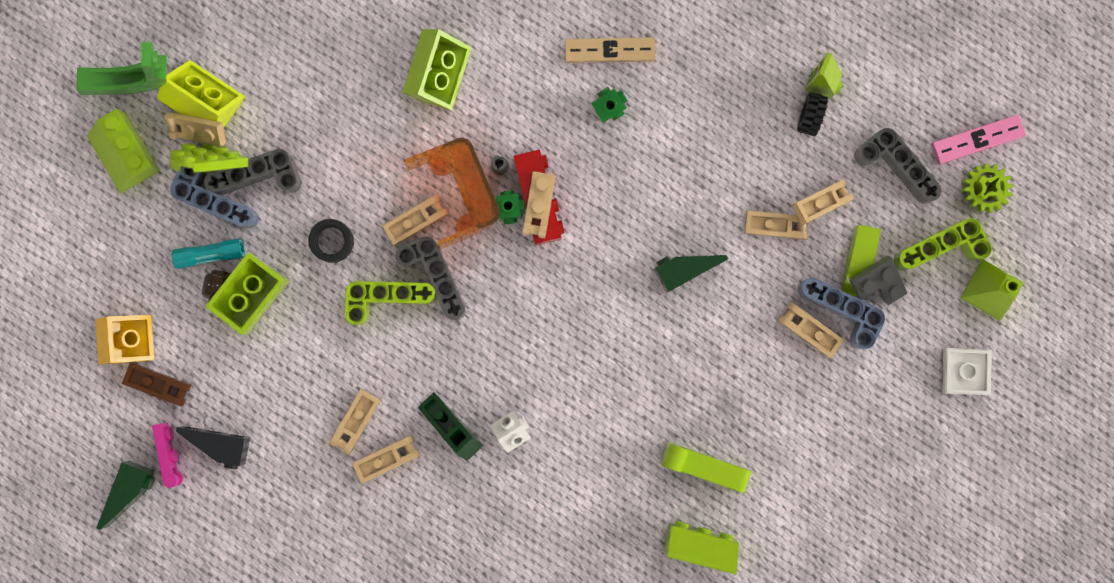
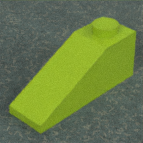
[805,52,843,99]

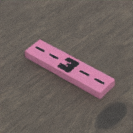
[931,114,1026,165]

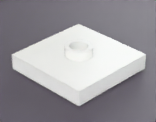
[942,348,992,396]

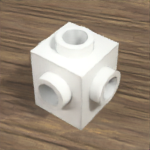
[490,411,531,453]

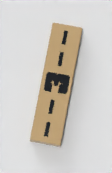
[565,37,656,63]

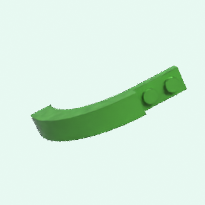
[77,42,167,95]

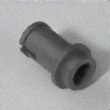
[491,155,509,175]

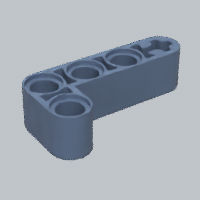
[170,167,259,229]
[798,278,885,349]

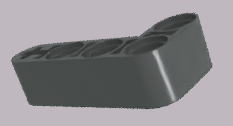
[854,128,942,204]
[204,149,301,195]
[395,236,466,320]

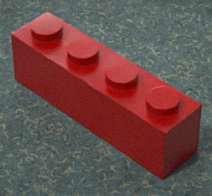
[513,149,565,246]

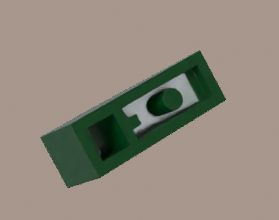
[654,255,729,293]
[418,392,484,461]
[96,461,155,530]

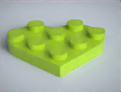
[169,143,248,172]

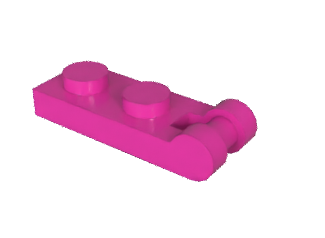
[152,422,184,488]

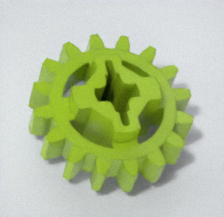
[961,163,1014,213]

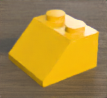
[95,315,154,365]

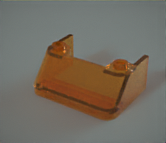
[403,138,500,250]

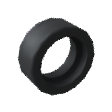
[308,219,354,263]

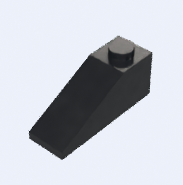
[176,426,250,469]

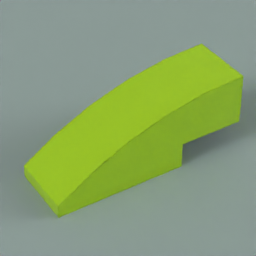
[841,225,881,297]

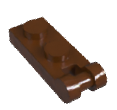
[121,362,192,406]

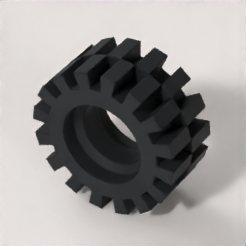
[797,92,828,136]

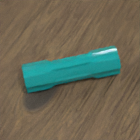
[171,238,245,269]

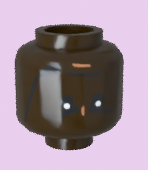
[201,270,230,302]

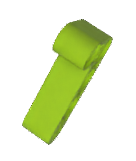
[894,218,992,271]
[345,281,437,325]
[660,442,752,493]

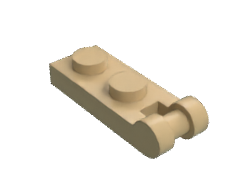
[164,113,226,147]
[522,171,556,238]
[792,179,854,225]
[382,195,449,246]
[744,210,809,240]
[778,303,844,359]
[329,389,381,456]
[352,435,421,484]

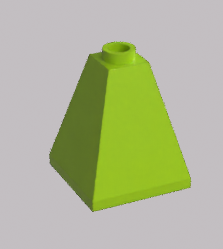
[960,259,1024,321]

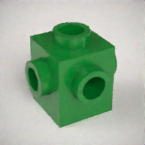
[591,87,628,123]
[492,191,525,224]

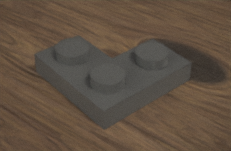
[849,255,908,305]

